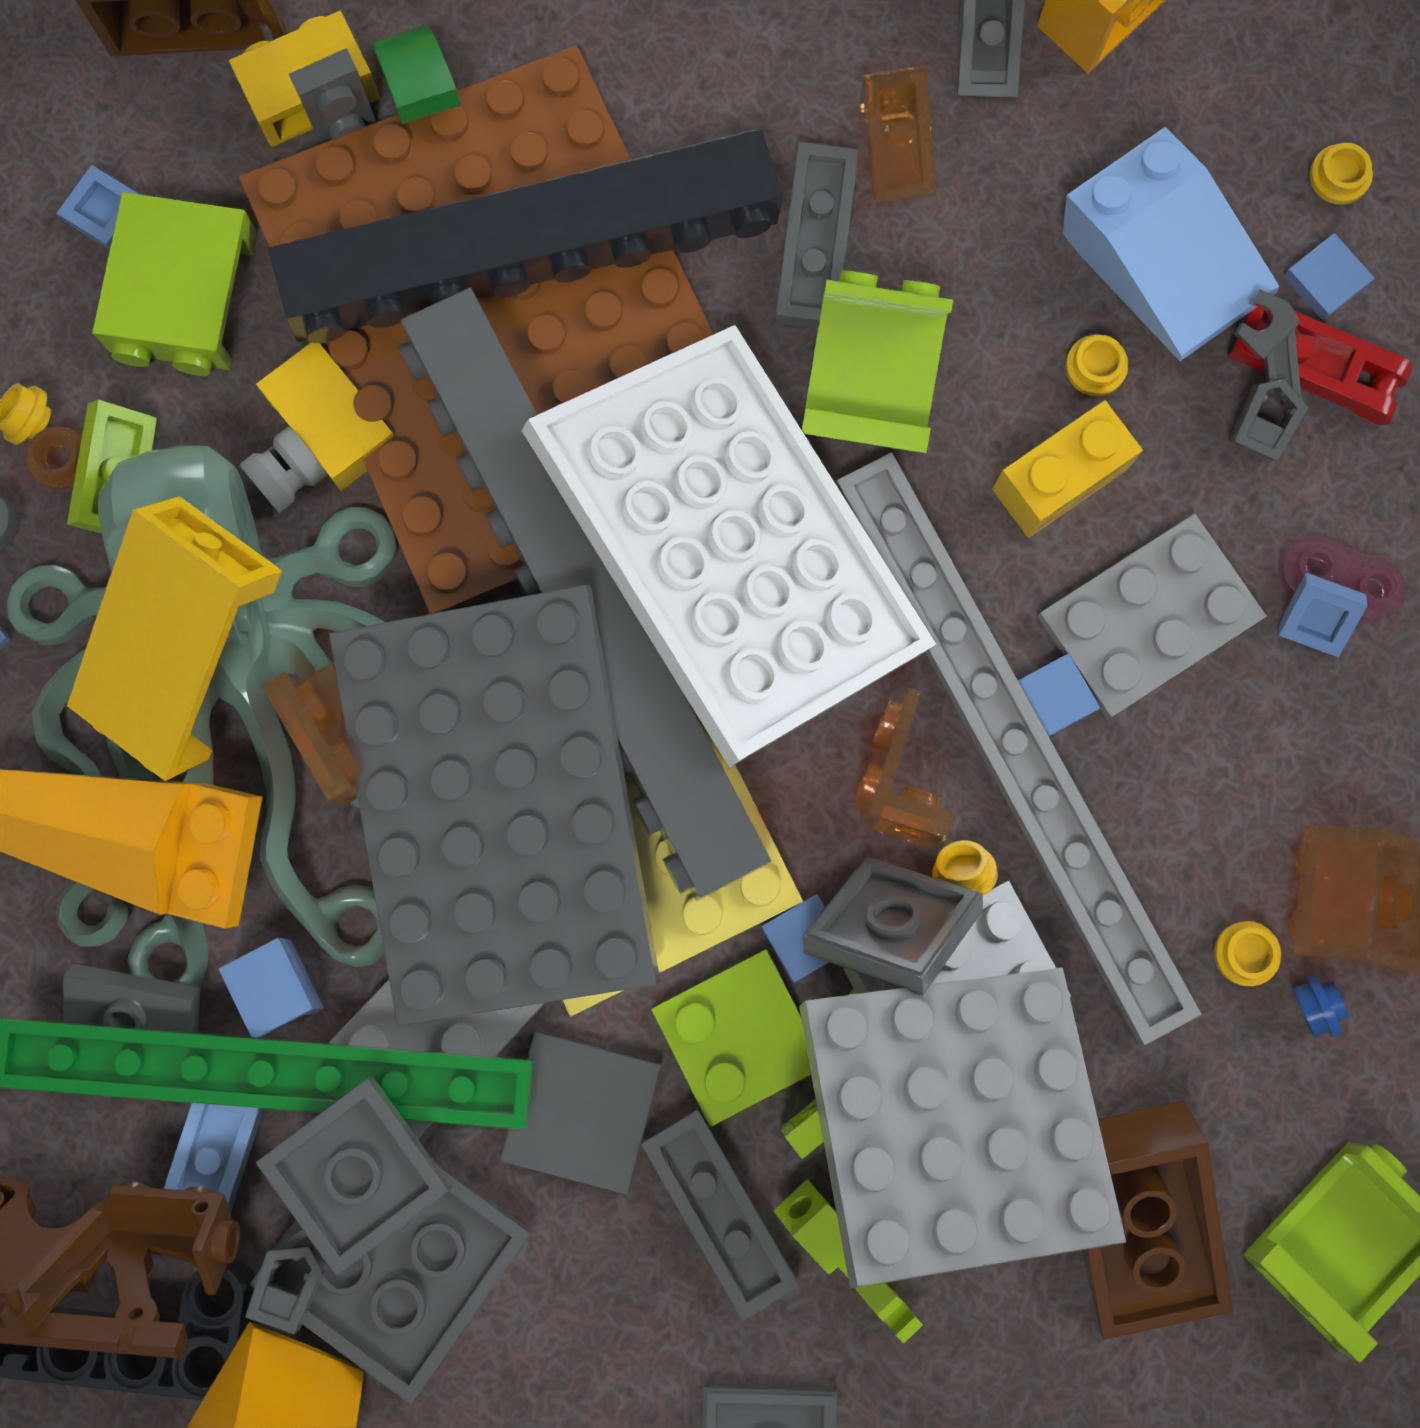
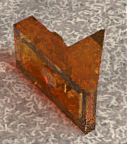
[858,65,936,203]

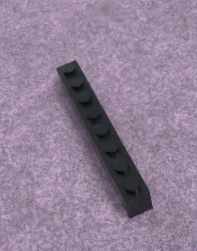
[268,128,783,343]

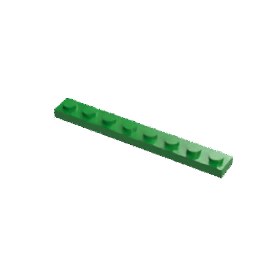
[0,1018,534,1129]

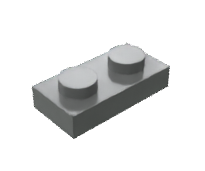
[289,48,376,144]

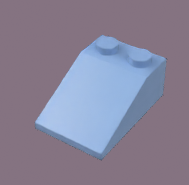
[1063,127,1279,361]

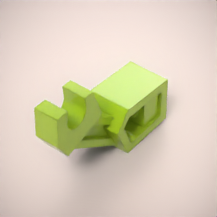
[774,1179,923,1344]

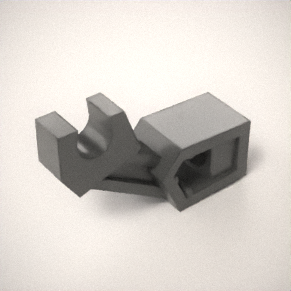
[1229,289,1309,461]
[245,1229,382,1334]

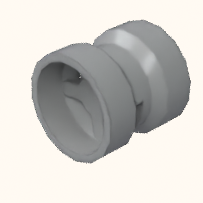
[239,426,328,513]

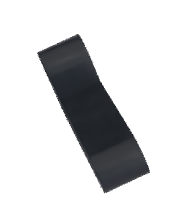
[0,1259,255,1400]

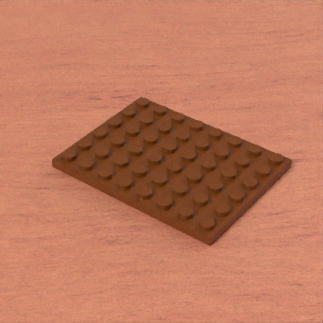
[238,45,714,614]

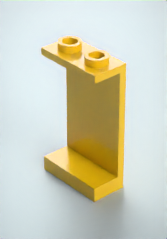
[67,496,282,781]

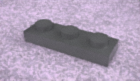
[775,142,859,329]
[641,1109,800,1321]

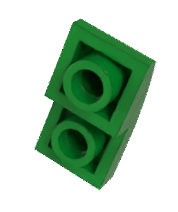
[371,24,461,124]

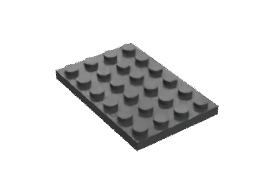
[329,585,660,1026]

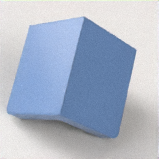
[219,938,325,1038]

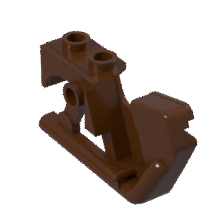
[0,1175,240,1359]

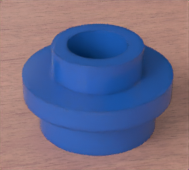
[1292,973,1349,1038]

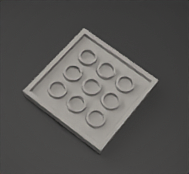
[799,968,1126,1289]

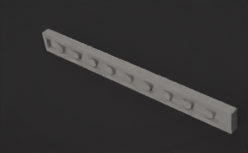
[836,452,1202,1045]

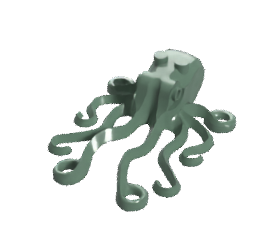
[7,445,399,987]

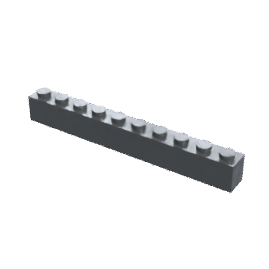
[398,287,772,901]

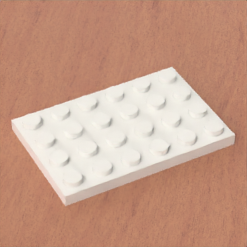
[521,325,936,768]

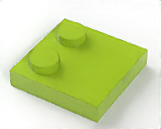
[651,949,811,1127]

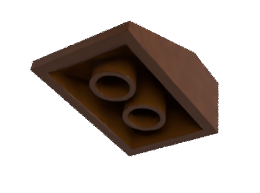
[75,0,288,57]
[1081,1101,1233,1340]

